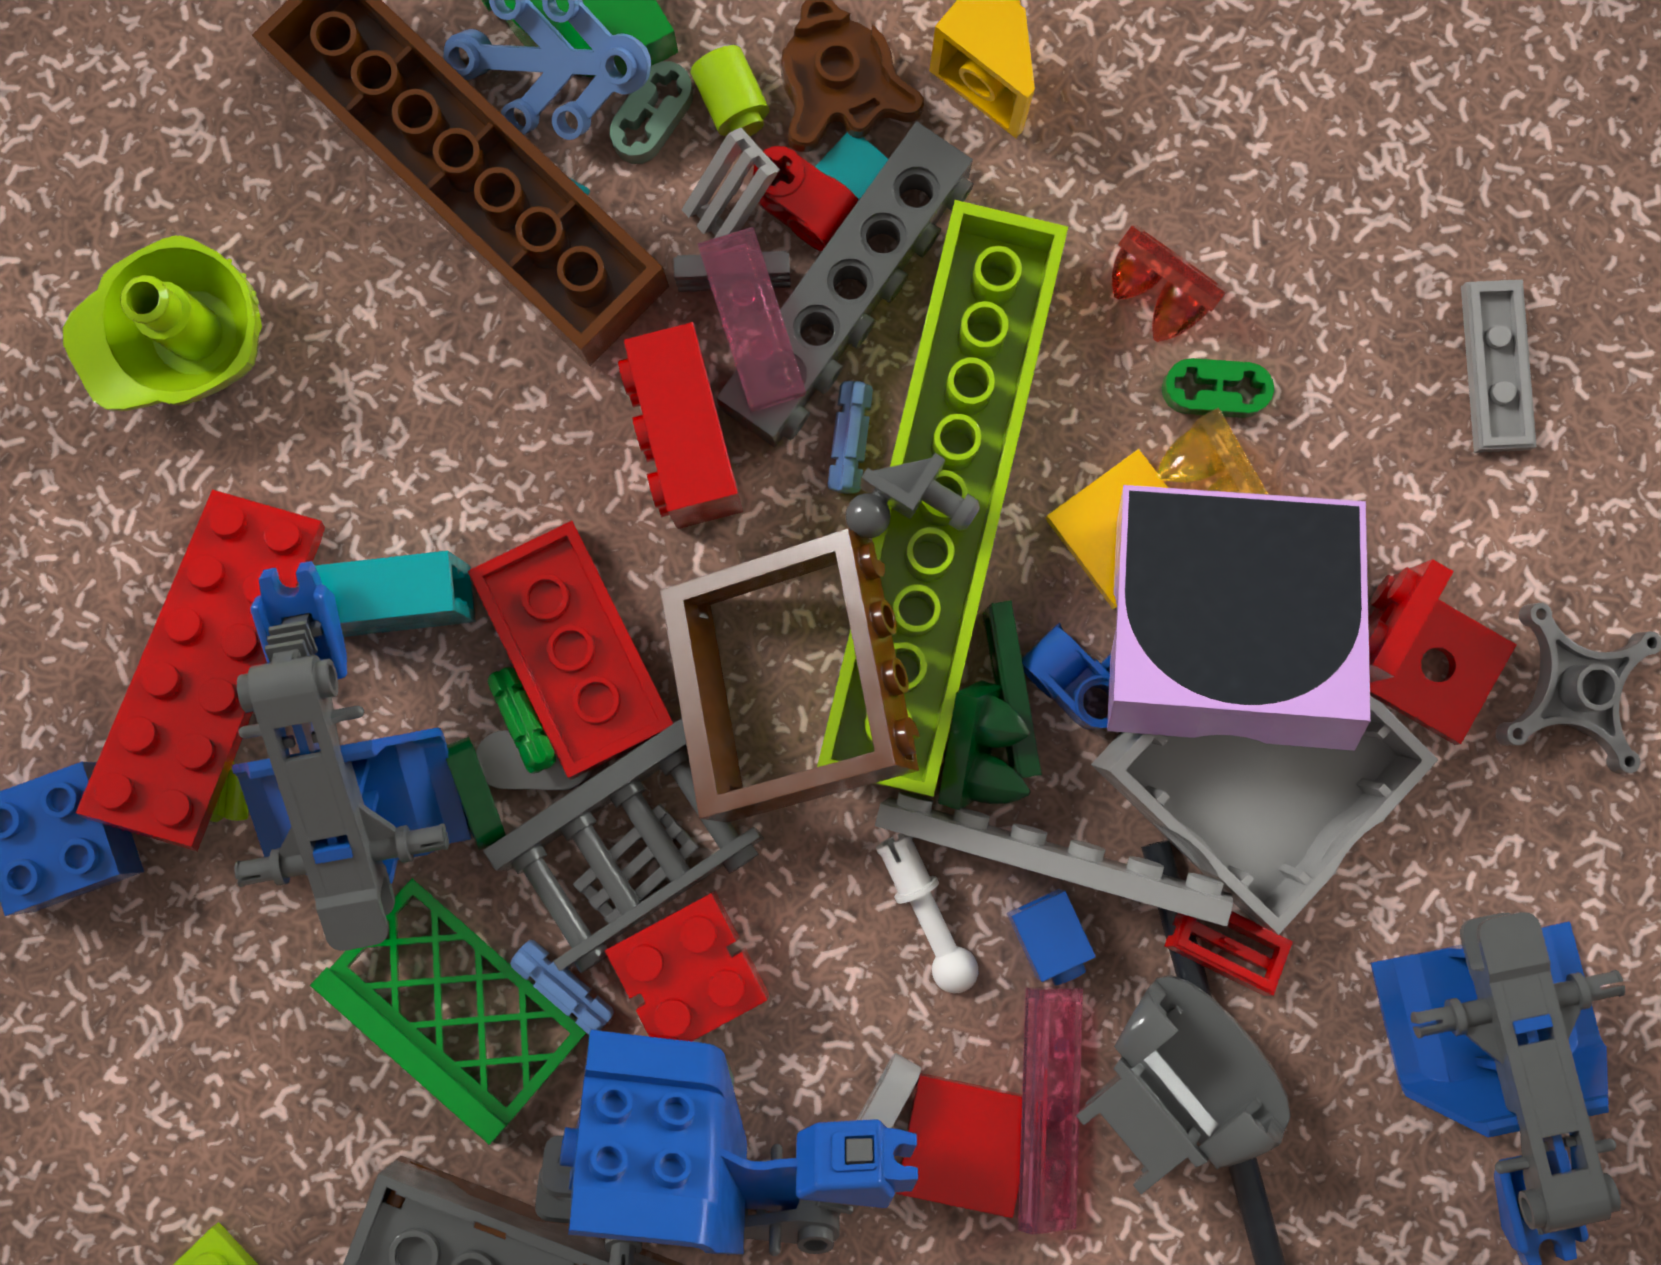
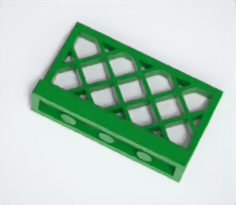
[310,878,586,1145]

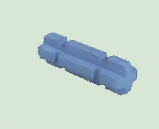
[828,381,873,494]
[510,940,614,1034]

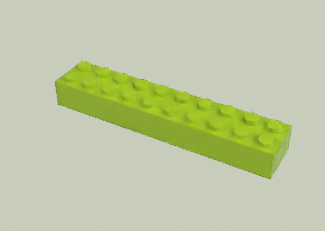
[817,200,1068,797]

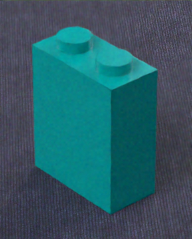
[298,550,476,637]

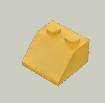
[929,0,1035,139]

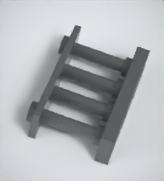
[483,718,764,973]

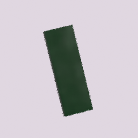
[982,600,1042,778]

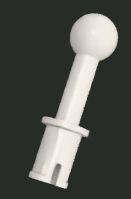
[876,833,978,993]

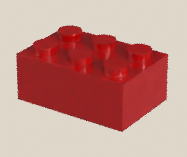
[618,322,743,529]

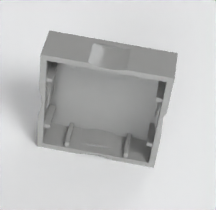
[1091,696,1438,935]

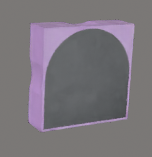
[1107,485,1371,751]

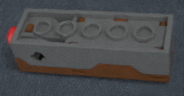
[343,1156,685,1265]

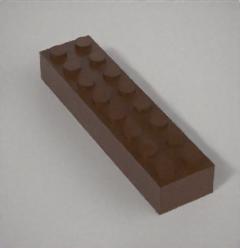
[252,0,669,366]

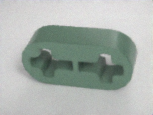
[610,61,693,164]

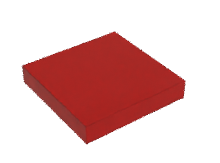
[896,1073,1035,1218]

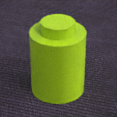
[690,45,770,137]

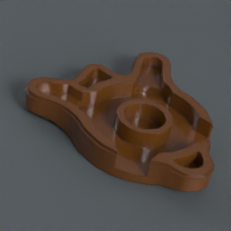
[781,0,924,152]

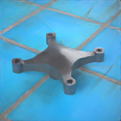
[1496,603,1661,773]

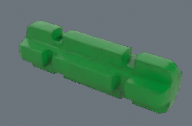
[487,667,556,774]

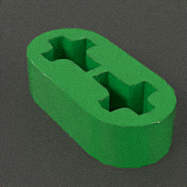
[1161,358,1274,418]

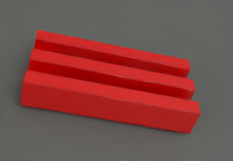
[1164,911,1293,996]

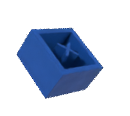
[0,761,144,916]

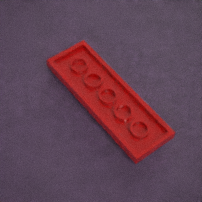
[76,489,325,852]

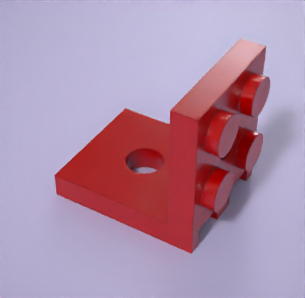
[1368,559,1517,745]

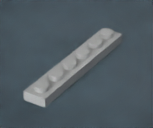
[875,792,1233,927]

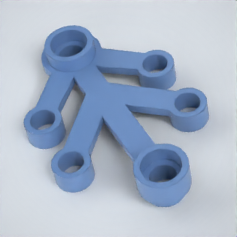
[443,0,651,140]

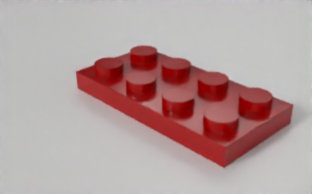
[467,521,674,780]

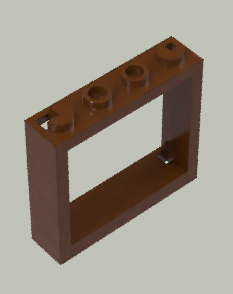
[660,529,920,822]

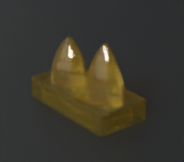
[1156,408,1269,495]

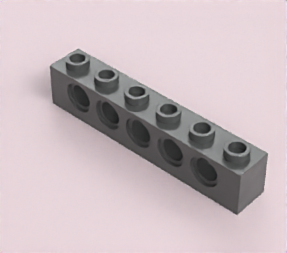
[716,121,974,448]

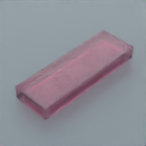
[698,227,806,413]

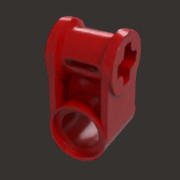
[753,146,859,252]

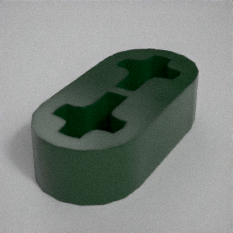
[446,736,506,851]

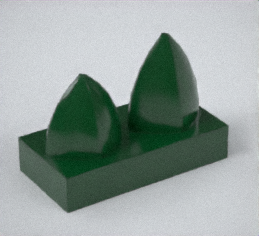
[938,680,1031,810]

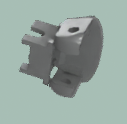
[1076,975,1291,1195]

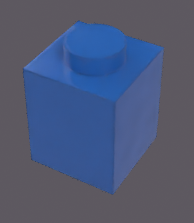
[1006,889,1096,986]

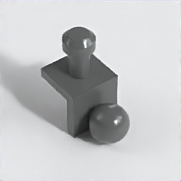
[845,453,980,539]

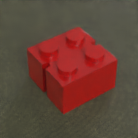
[605,891,769,1042]

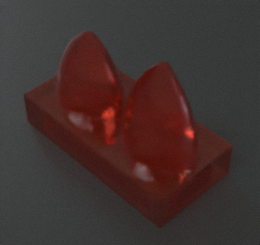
[1112,225,1227,342]

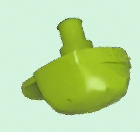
[63,235,262,411]

